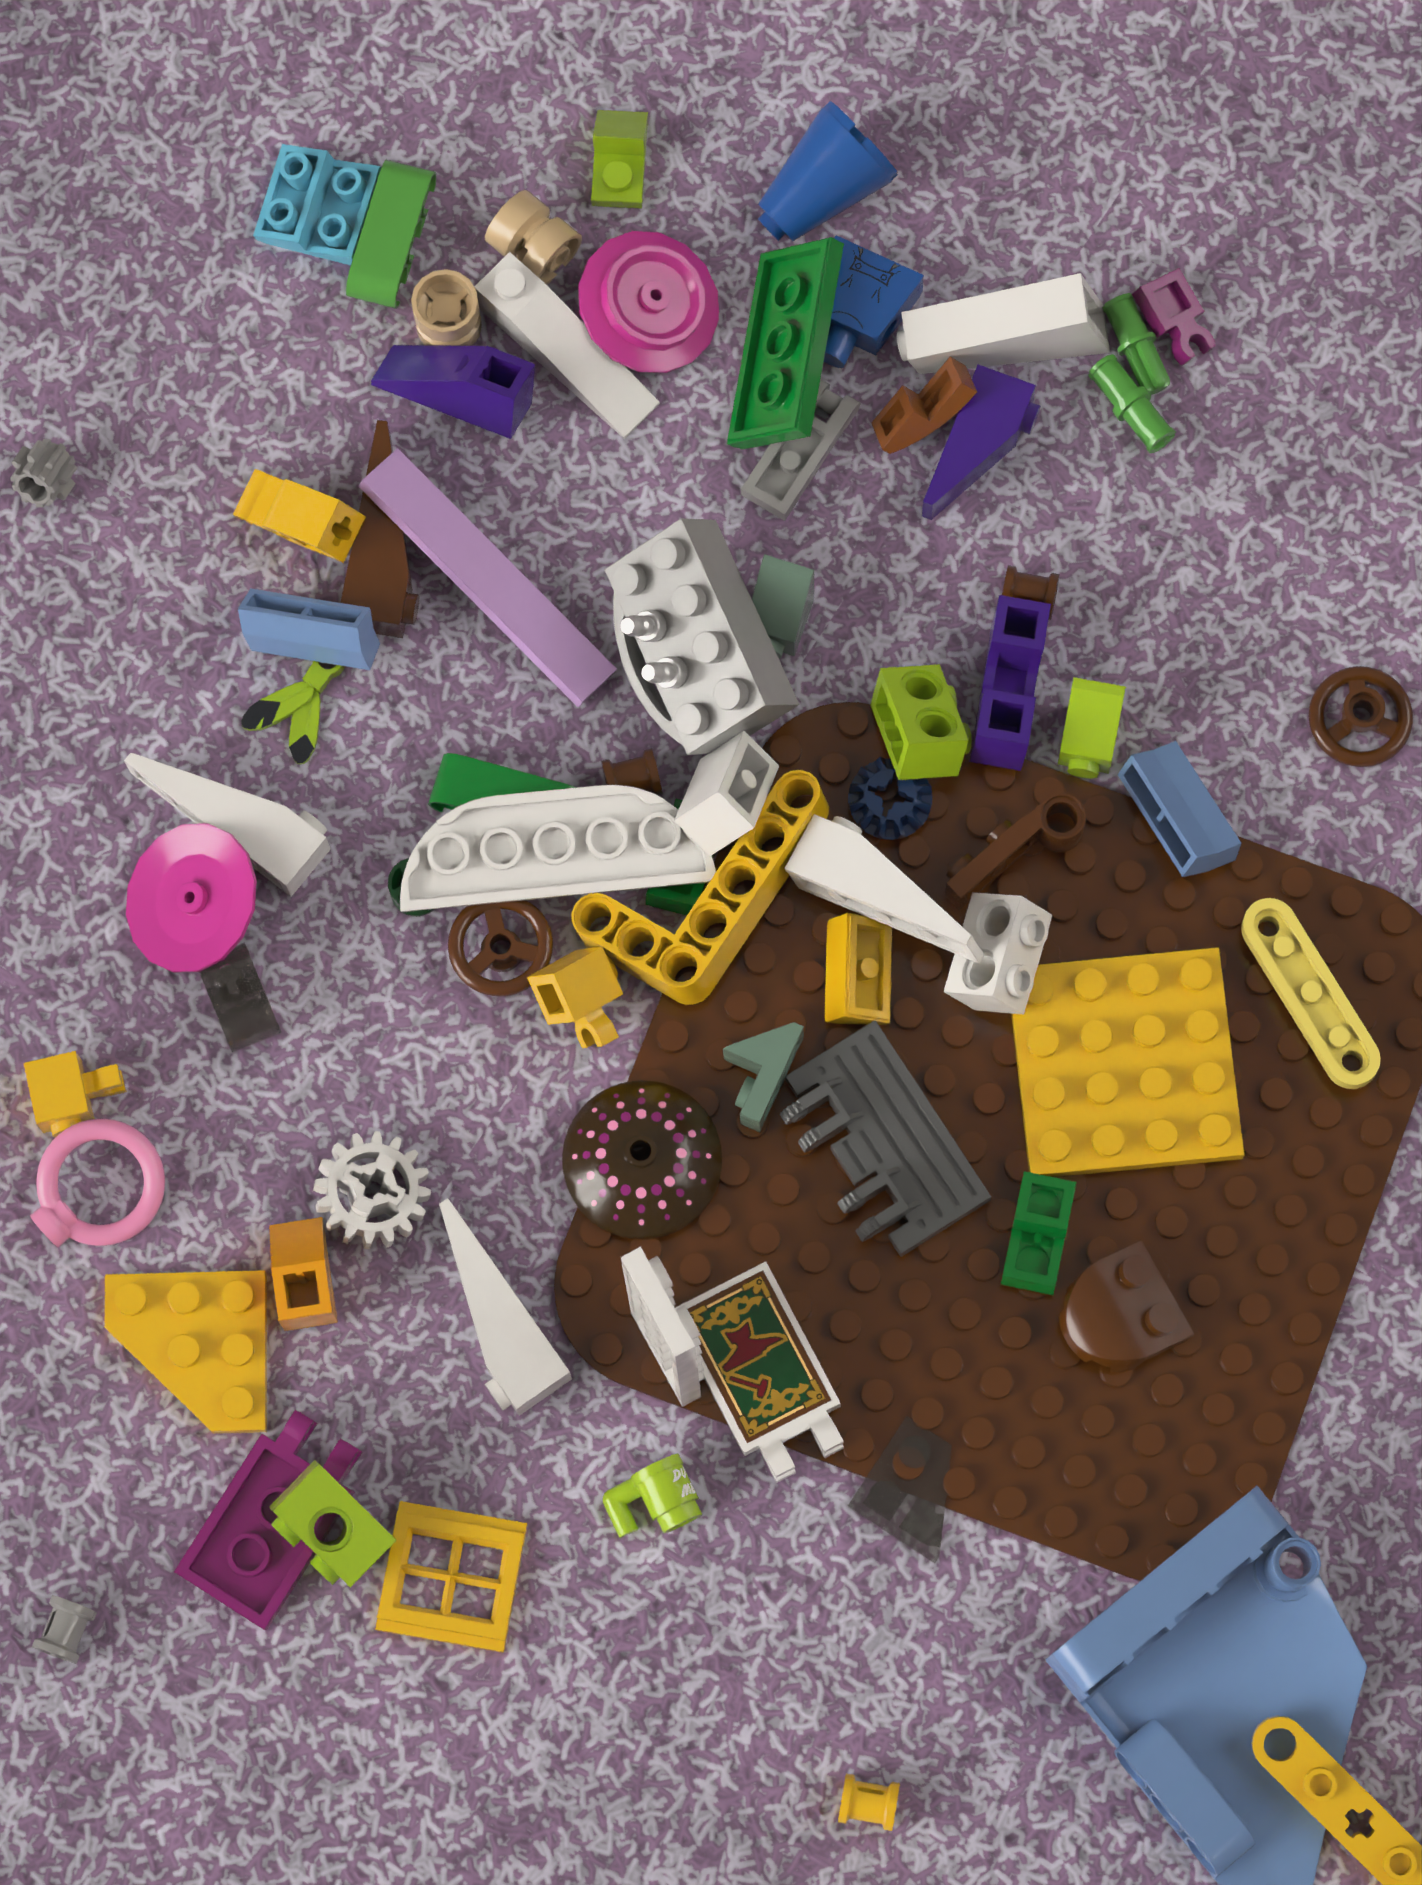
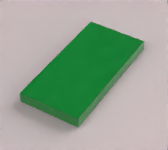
[727,237,844,449]

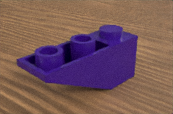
[371,345,535,439]

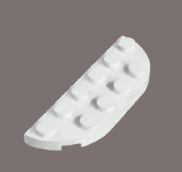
[400,785,716,912]

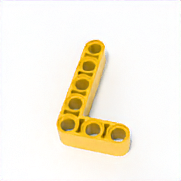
[571,770,829,1005]

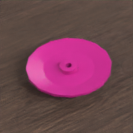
[578,231,719,373]
[126,823,257,973]

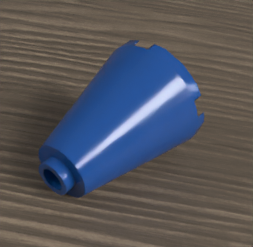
[758,101,898,241]

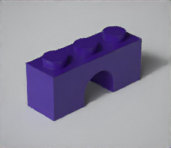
[969,595,1051,771]

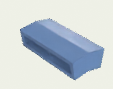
[238,588,380,670]
[1117,741,1241,877]

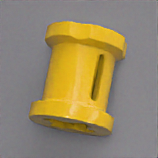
[838,1773,900,1831]

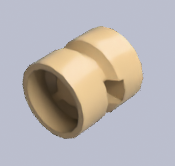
[485,190,582,285]
[411,269,482,346]

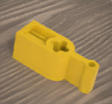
[233,469,366,563]

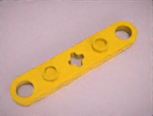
[1251,1715,1422,1885]

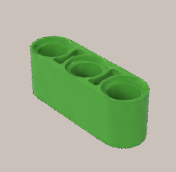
[346,159,436,309]

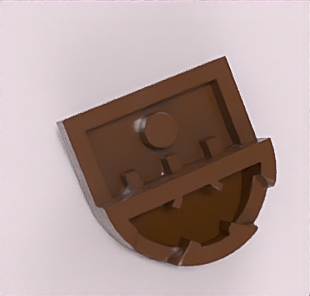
[1059,1240,1194,1372]

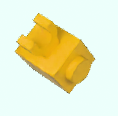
[527,946,623,1048]
[23,1051,127,1138]

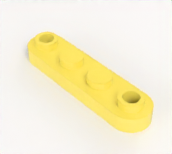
[1241,898,1381,1089]

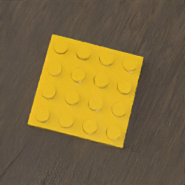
[1011,947,1244,1177]

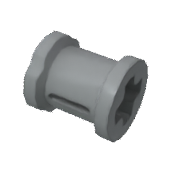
[32,1595,97,1664]

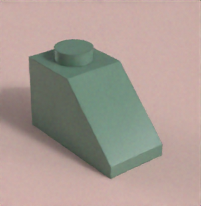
[752,554,814,659]

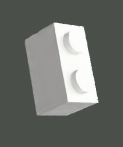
[674,731,779,856]

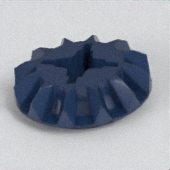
[848,757,932,840]

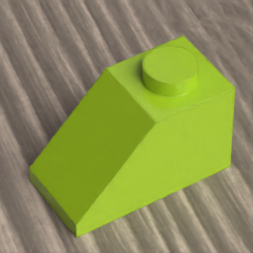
[1057,677,1126,779]

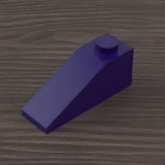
[922,364,1041,520]

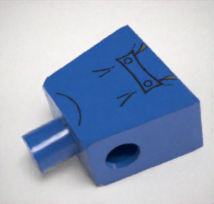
[824,235,924,368]

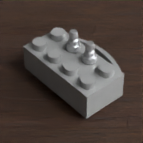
[604,518,800,755]

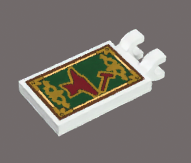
[675,1262,844,1483]

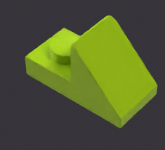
[591,110,648,209]

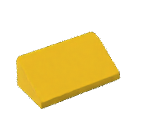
[825,913,892,1025]

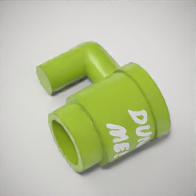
[602,1453,703,1538]

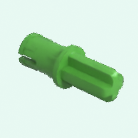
[1102,293,1170,395]

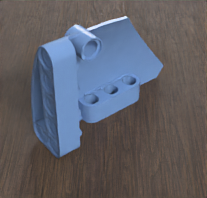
[1045,1486,1367,1885]

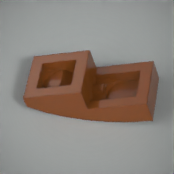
[871,356,977,454]

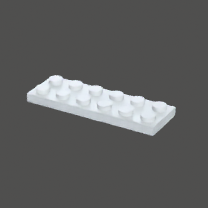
[621,1247,705,1407]

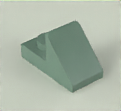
[723,1022,804,1133]

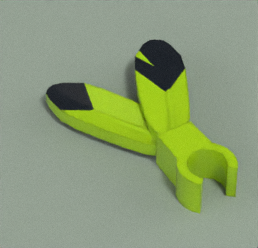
[241,661,345,765]

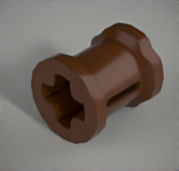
[1002,565,1060,620]
[601,748,663,795]

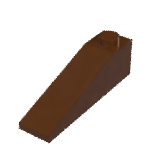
[340,420,420,638]

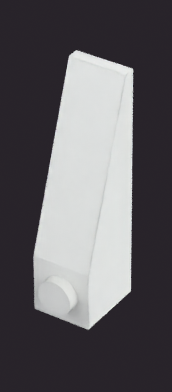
[474,252,660,439]
[124,753,330,897]
[784,814,984,964]
[439,1198,572,1416]

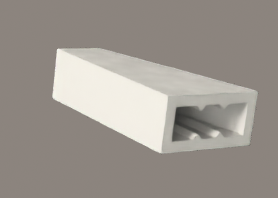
[897,273,1110,374]

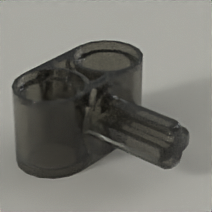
[199,942,282,1053]

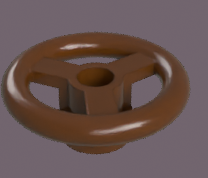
[1309,666,1413,767]
[448,900,553,997]

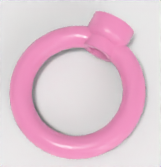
[30,1119,165,1248]

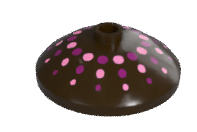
[562,1080,722,1240]

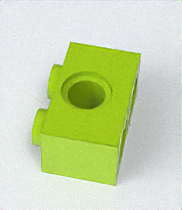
[269,1460,396,1588]

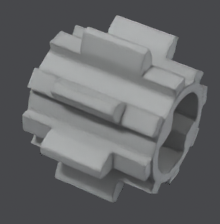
[10,439,77,508]

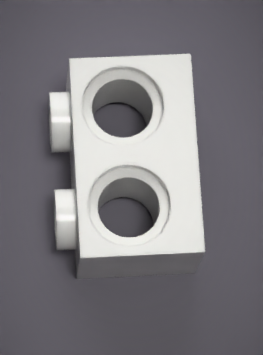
[944,892,1052,1015]

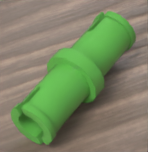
[1088,354,1176,453]

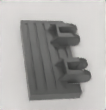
[779,1020,991,1257]

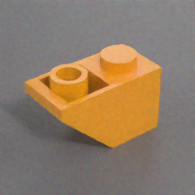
[269,1217,338,1331]

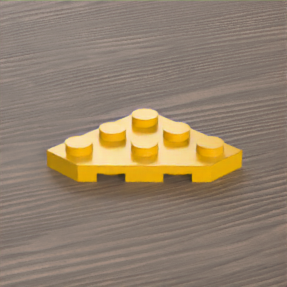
[104,1270,267,1434]

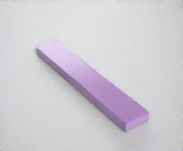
[359,448,617,707]

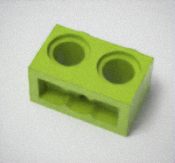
[870,664,972,780]

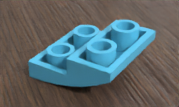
[253,144,381,265]

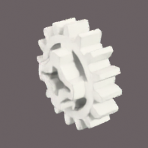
[313,1131,431,1249]

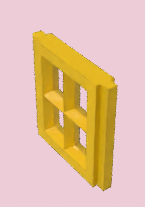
[375,1501,528,1653]

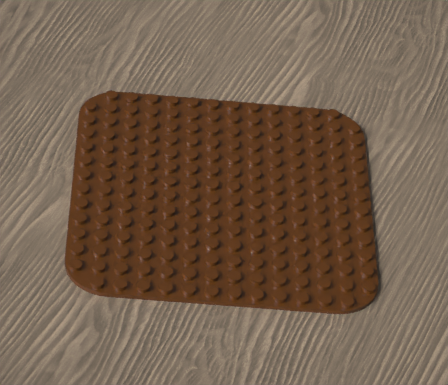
[554,702,1422,1581]

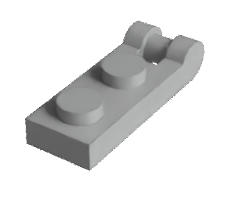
[741,379,861,521]

